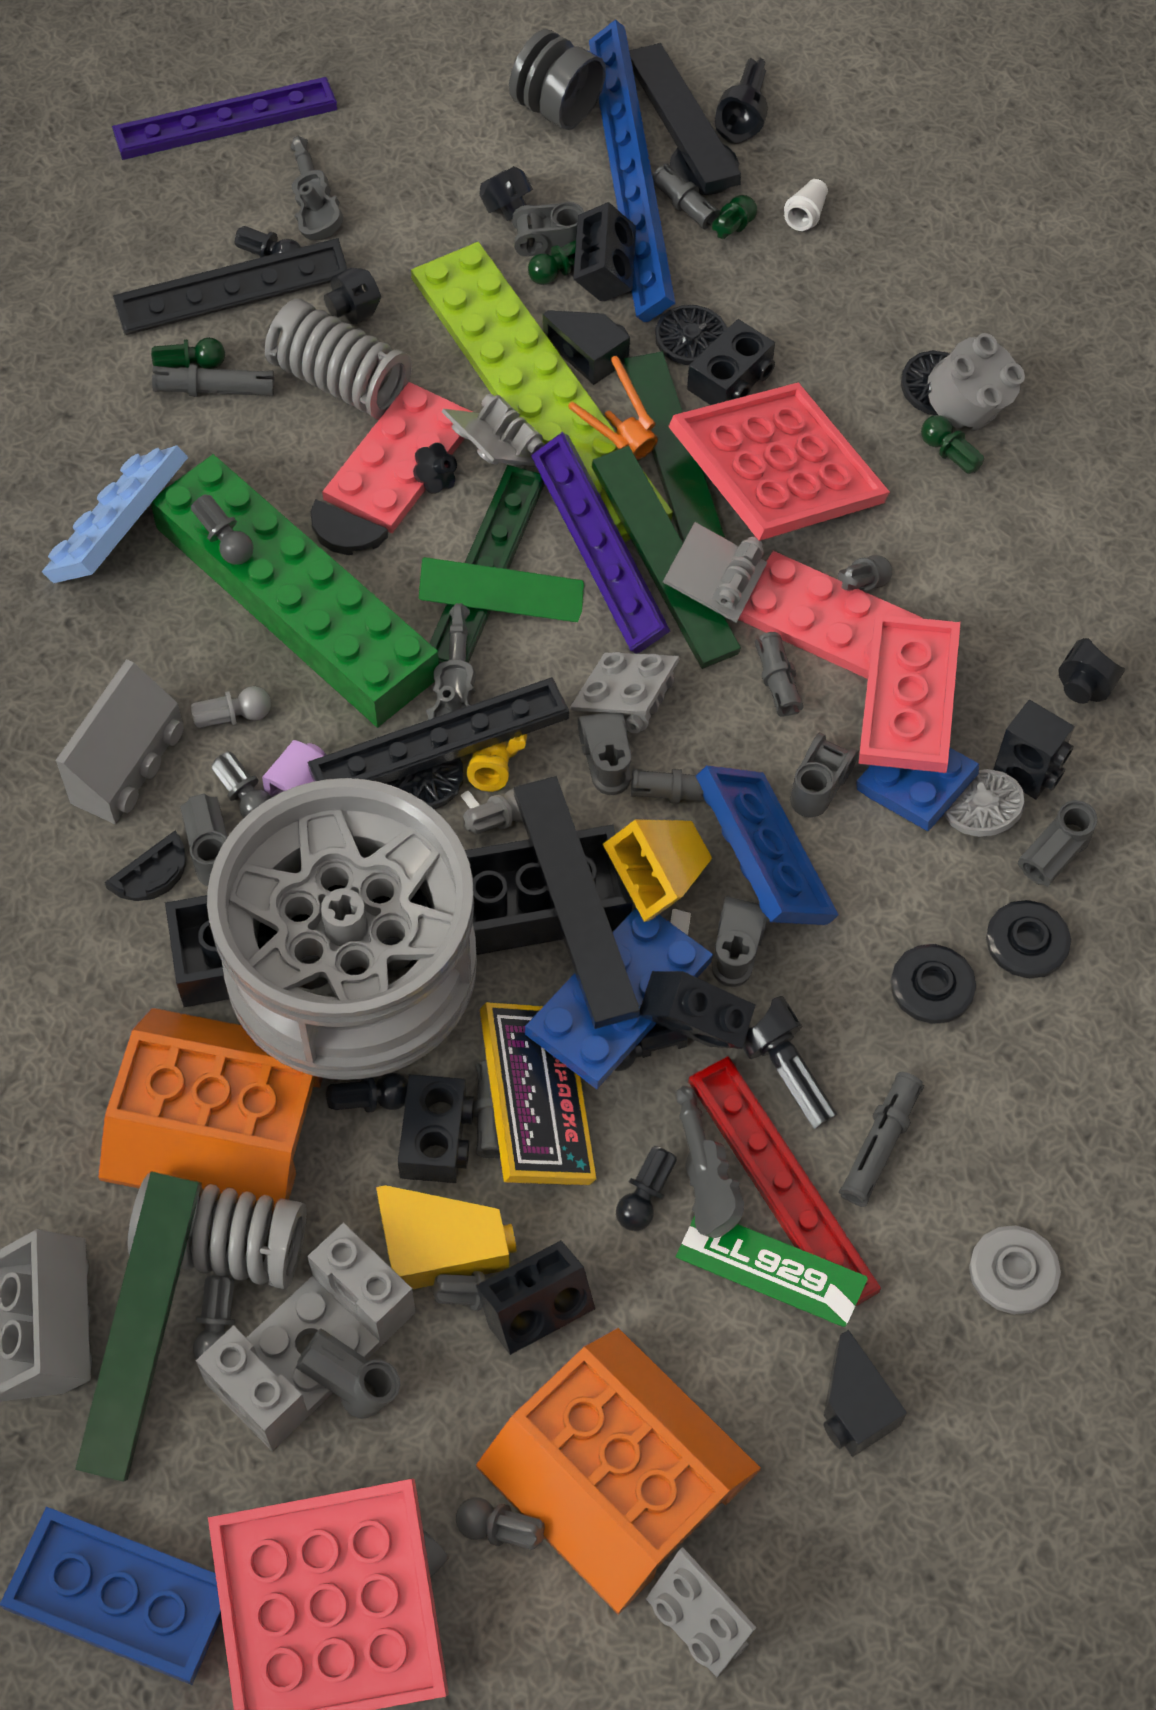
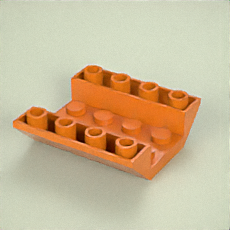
[98,1008,323,1208]
[476,1328,761,1615]

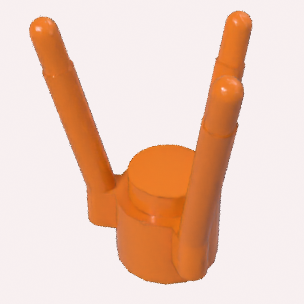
[568,356,658,460]

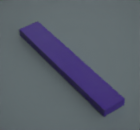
[112,77,337,160]
[531,432,670,654]

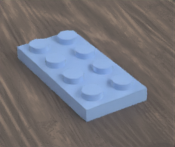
[42,445,188,583]

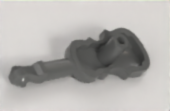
[291,135,344,240]
[426,603,476,720]
[676,1086,744,1238]

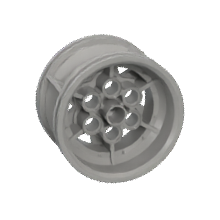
[207,778,477,1080]

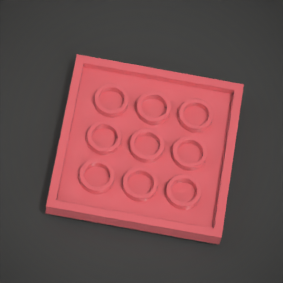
[669,382,890,541]
[208,1479,449,1710]

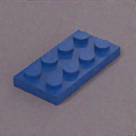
[696,765,839,925]
[525,908,713,1089]
[0,1507,221,1685]

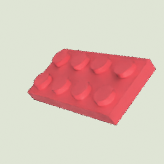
[322,382,472,533]
[738,551,922,679]
[858,614,961,773]

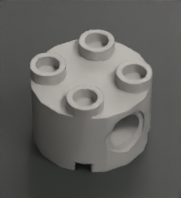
[927,333,1025,430]

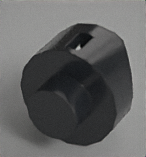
[479,166,533,221]
[324,268,381,325]
[1058,638,1125,704]

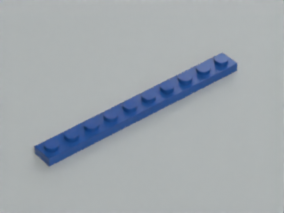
[589,19,675,322]

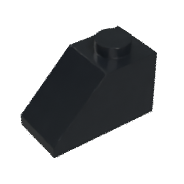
[543,310,630,385]
[823,1330,907,1457]

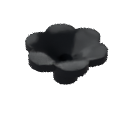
[413,443,457,494]

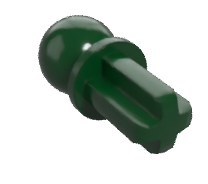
[712,195,757,239]
[528,240,576,285]
[151,337,225,369]
[921,415,984,474]

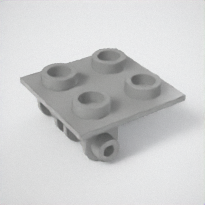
[442,394,545,467]
[663,522,767,623]
[570,652,680,733]
[645,1547,757,1678]

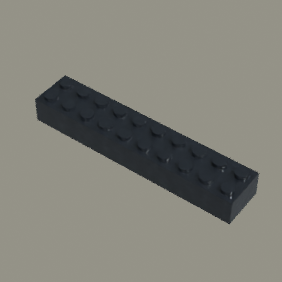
[165,824,633,1007]

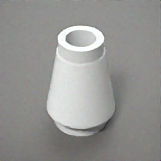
[784,179,828,231]

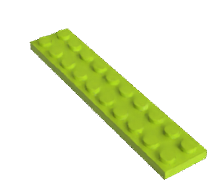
[411,241,673,542]

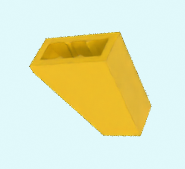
[603,819,712,922]
[376,1185,517,1289]

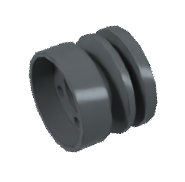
[509,29,606,130]

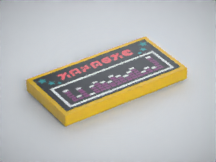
[479,1002,596,1185]

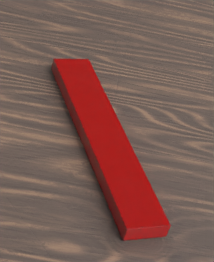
[688,1056,881,1306]

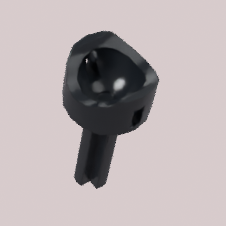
[715,58,768,144]
[743,996,837,1129]

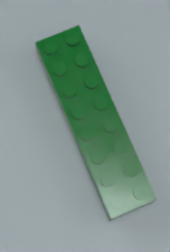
[151,454,439,728]

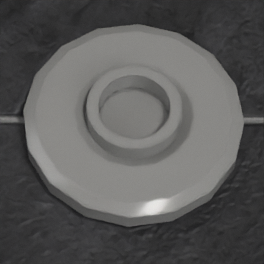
[944,769,1025,837]
[969,1225,1061,1315]

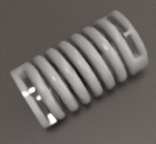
[265,298,412,419]
[128,1172,307,1290]

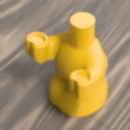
[467,734,527,792]

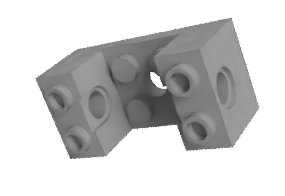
[196,1222,416,1451]

